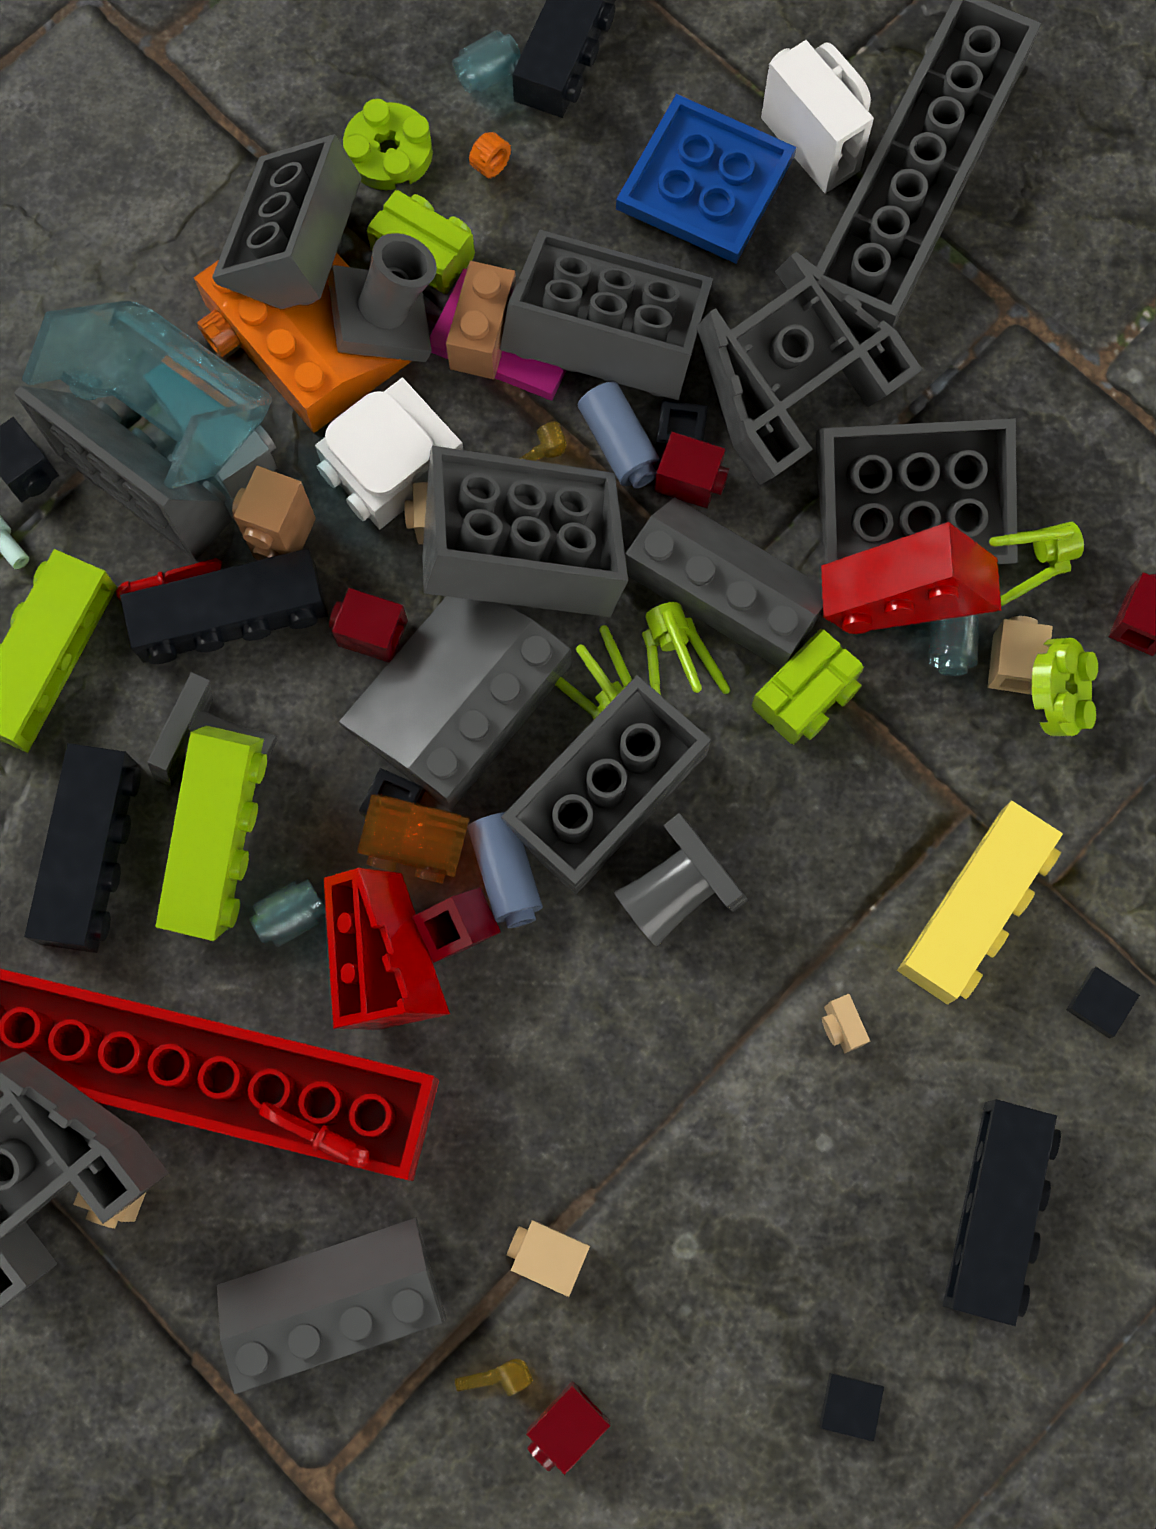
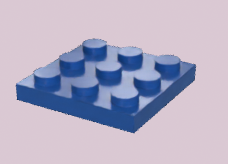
[616,94,796,264]

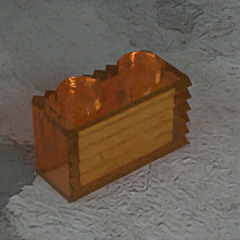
[357,793,471,883]

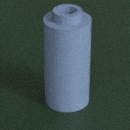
[578,382,661,488]
[467,812,543,928]

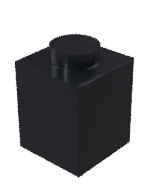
[0,417,59,503]

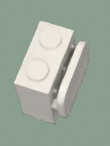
[761,40,874,194]
[315,377,464,530]

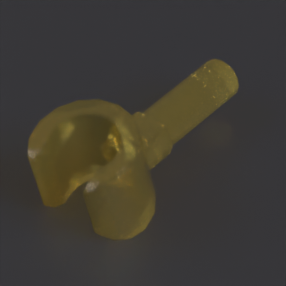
[519,422,567,461]
[455,1358,533,1396]

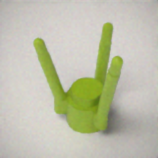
[989,522,1084,606]
[642,602,730,695]
[555,625,632,719]

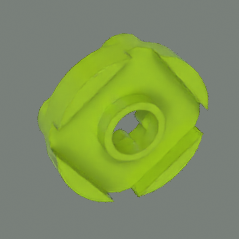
[343,99,433,191]
[1032,638,1098,736]

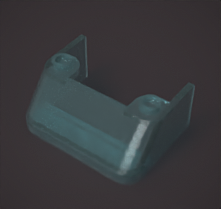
[22,301,272,489]

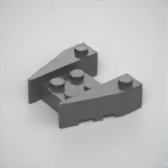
[696,251,923,485]
[0,1052,169,1309]

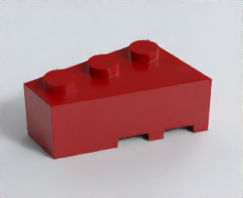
[821,522,1002,634]
[324,868,450,1030]

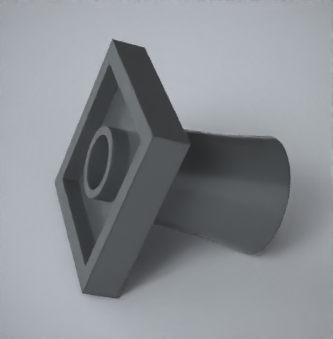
[328,233,437,362]
[147,672,278,790]
[614,813,749,947]

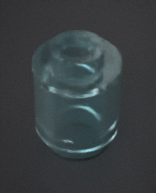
[452,30,521,93]
[929,615,979,676]
[249,879,326,948]

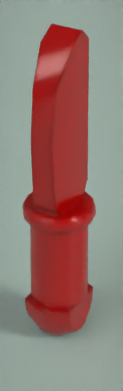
[116,558,222,601]
[259,1102,369,1168]

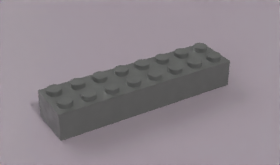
[817,0,1041,328]

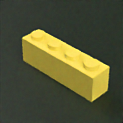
[897,800,1063,1005]

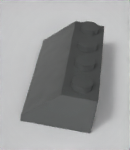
[212,134,362,309]
[625,497,823,669]
[501,675,711,895]
[217,1218,447,1394]

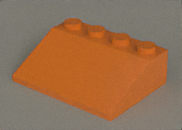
[194,252,412,433]

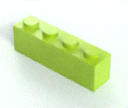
[0,549,117,753]
[155,725,267,941]

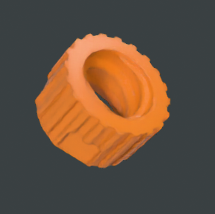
[469,132,511,179]
[197,310,240,357]

